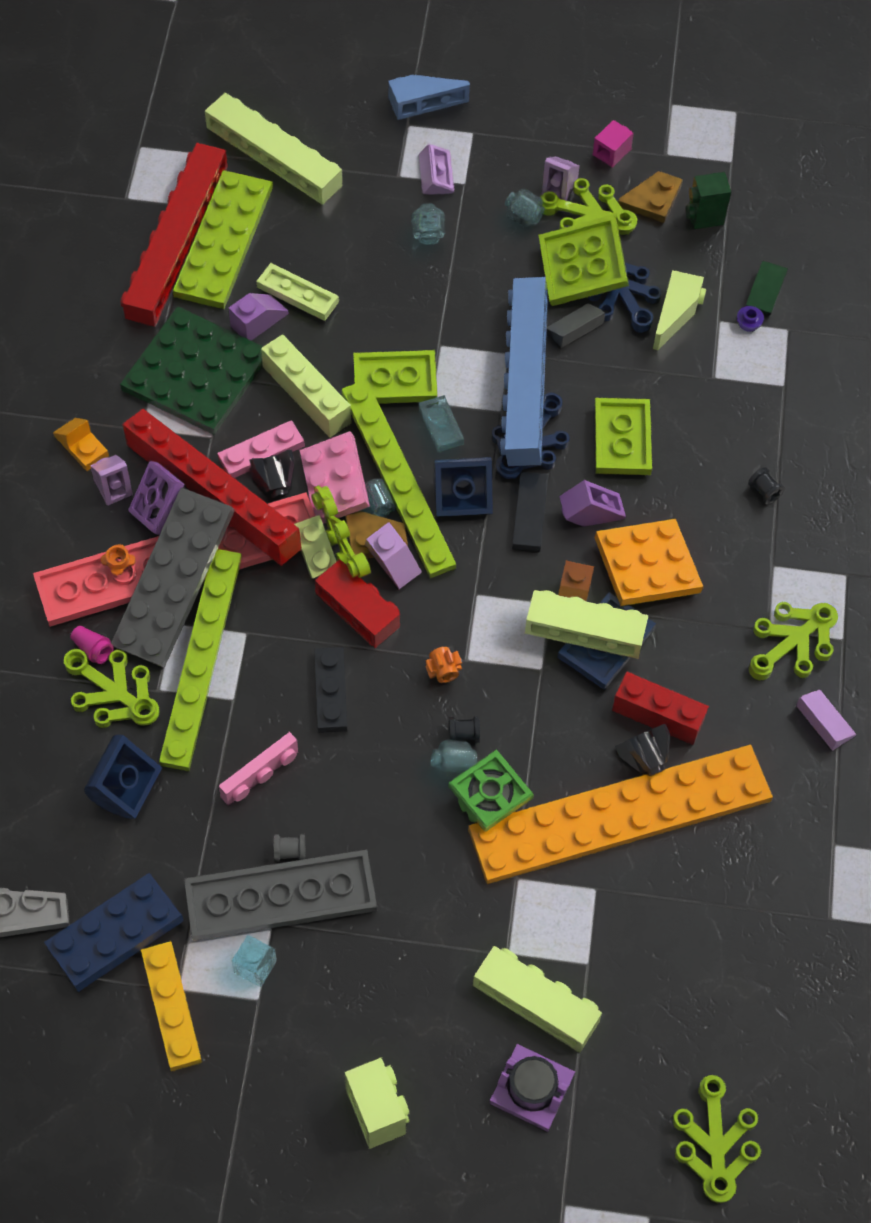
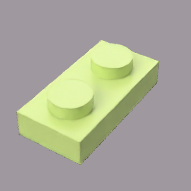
[294,515,337,578]

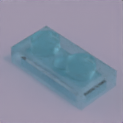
[419,395,464,453]

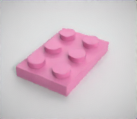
[300,431,370,524]

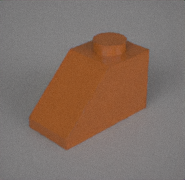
[558,561,594,602]

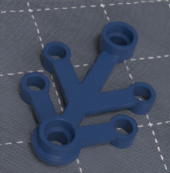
[587,263,662,333]
[491,393,570,479]

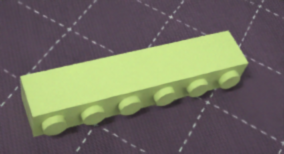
[205,93,342,205]

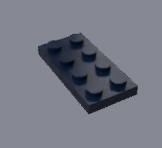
[44,873,184,992]

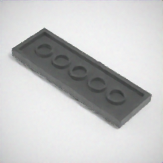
[111,487,235,668]
[184,849,377,941]

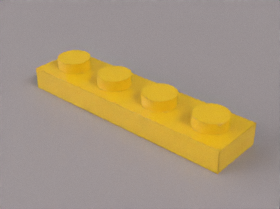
[141,941,202,1071]

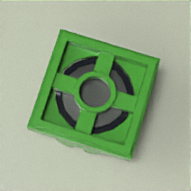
[448,750,534,832]

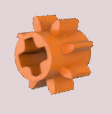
[425,647,462,683]

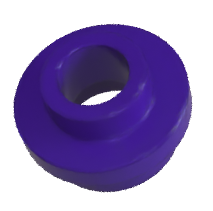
[737,306,764,332]

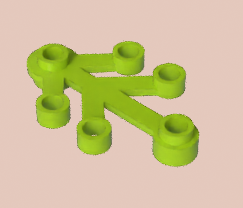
[539,178,637,235]
[311,485,371,578]
[749,602,838,680]
[64,649,160,728]
[673,1075,761,1203]

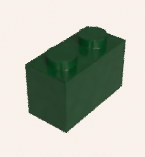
[685,172,731,230]

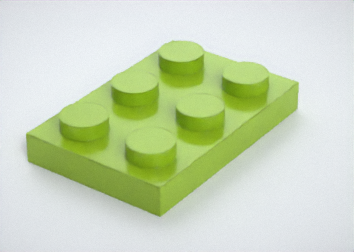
[353,350,438,404]
[595,398,652,475]

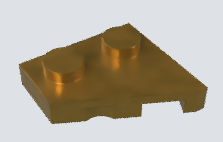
[618,171,683,223]
[345,511,408,558]

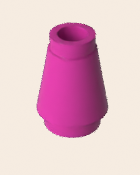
[70,626,114,664]

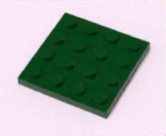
[120,306,263,435]

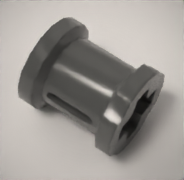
[274,834,306,862]

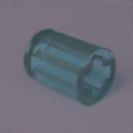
[365,478,396,517]

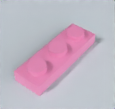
[217,420,305,478]
[219,732,298,806]

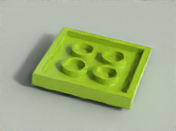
[538,214,629,306]

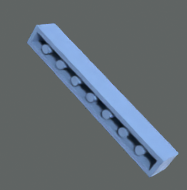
[500,277,548,466]

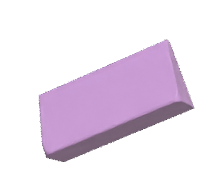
[419,143,454,195]
[796,690,856,751]

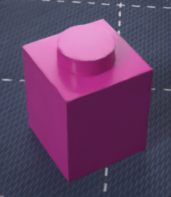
[592,120,634,168]

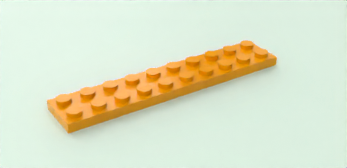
[468,745,773,884]

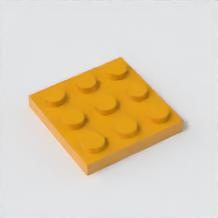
[594,519,703,606]

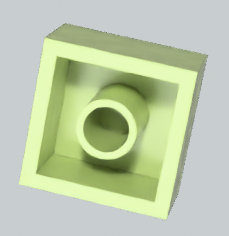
[345,1058,410,1149]

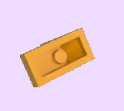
[53,418,109,471]

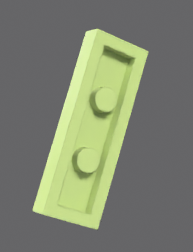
[257,263,339,321]

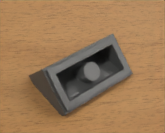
[547,303,605,348]

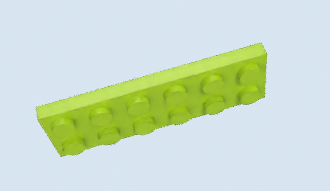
[173,170,273,309]

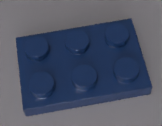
[557,592,656,690]

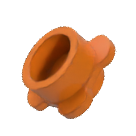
[101,544,136,576]

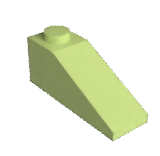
[653,270,706,350]

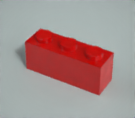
[315,559,400,648]
[612,672,709,745]

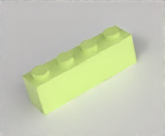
[261,334,351,438]
[525,590,648,659]
[473,946,602,1053]

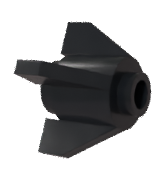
[249,450,295,499]
[615,723,670,777]

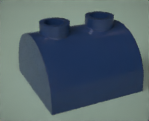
[434,457,493,516]
[84,735,162,819]

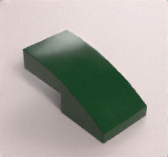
[746,261,788,316]

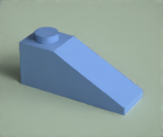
[388,75,470,120]

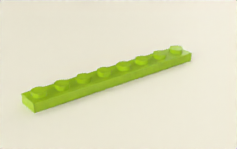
[342,380,456,578]
[159,549,242,771]

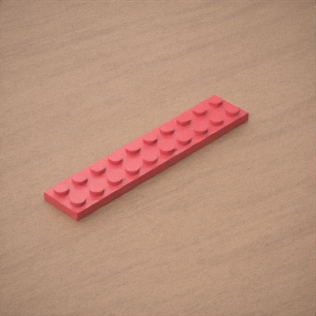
[33,492,315,627]

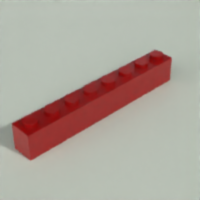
[121,143,228,327]
[122,409,302,566]

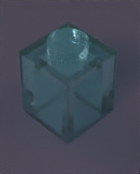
[232,935,277,987]

